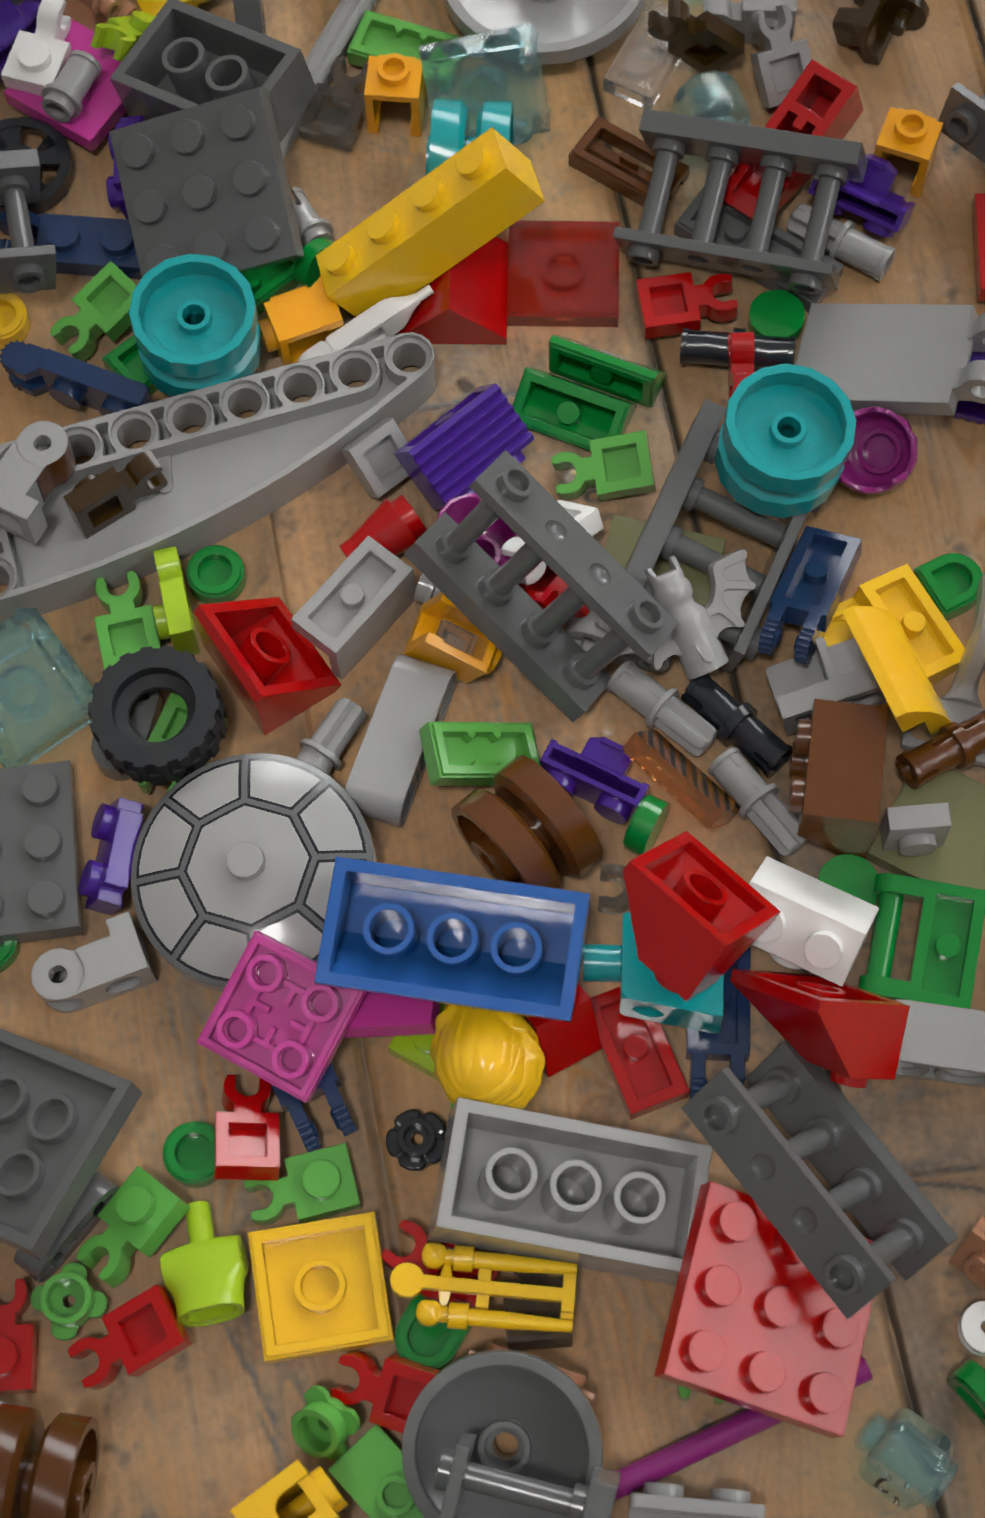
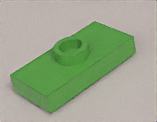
[347,10,466,92]
[419,722,540,786]
[328,1424,424,1518]

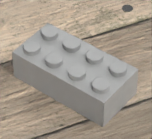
[428,1098,712,1286]

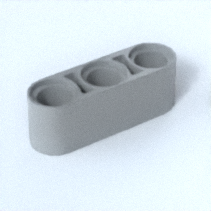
[345,654,457,828]
[895,999,985,1088]

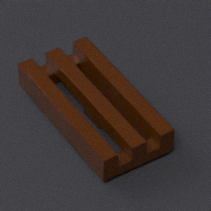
[569,116,690,207]

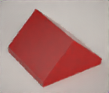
[395,236,508,345]
[193,597,341,735]

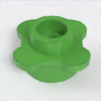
[31,1263,108,1341]
[291,1385,361,1460]

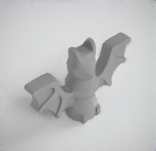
[594,549,756,679]

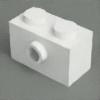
[749,856,879,987]

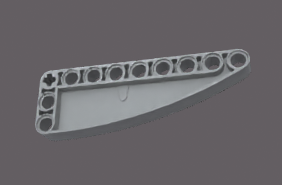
[0,332,437,626]

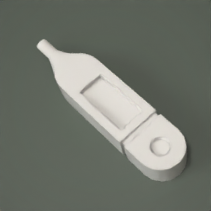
[298,285,434,362]

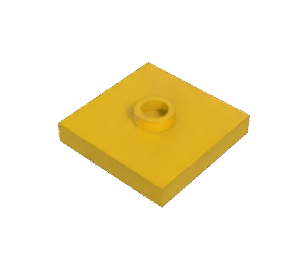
[248,1212,394,1364]

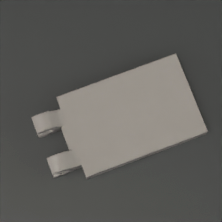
[795,303,985,416]

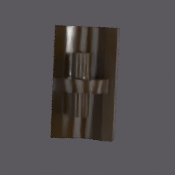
[832,0,929,65]

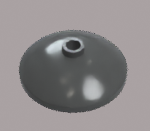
[402,1350,603,1518]

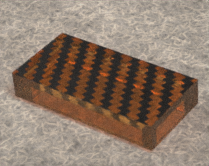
[623,729,740,828]

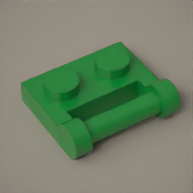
[857,873,985,1009]

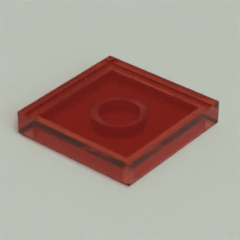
[507,220,619,327]

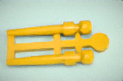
[390,1243,577,1333]

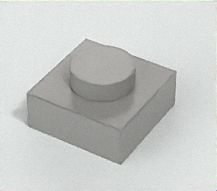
[340,418,409,498]
[879,802,952,856]

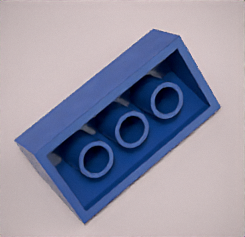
[314,856,590,1023]

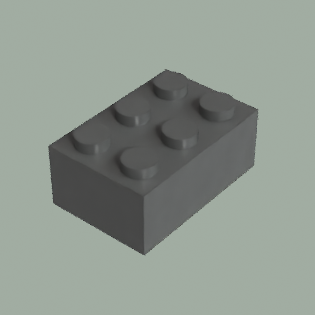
[110,0,317,143]

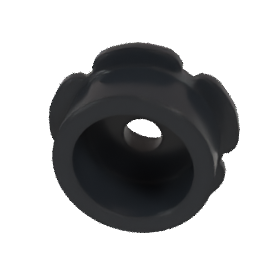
[386,1109,446,1171]

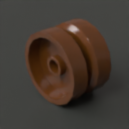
[451,755,603,889]
[0,1403,100,1518]

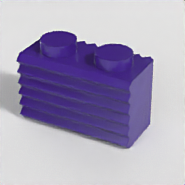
[394,383,534,509]

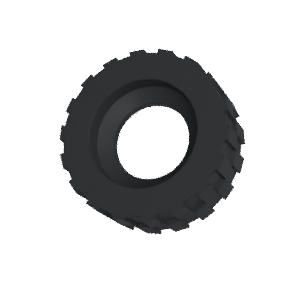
[88,646,228,786]

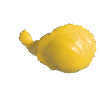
[429,1004,545,1110]

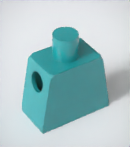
[583,911,724,1033]

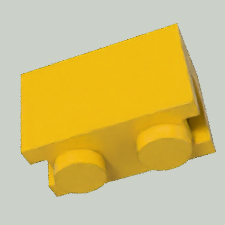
[230,1459,348,1518]

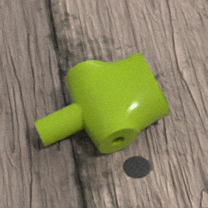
[160,1201,249,1327]

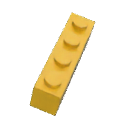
[316,127,545,317]

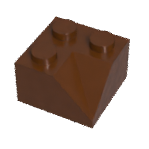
[788,698,889,859]

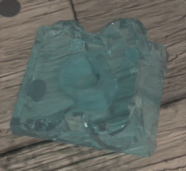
[419,22,551,145]
[0,608,93,768]

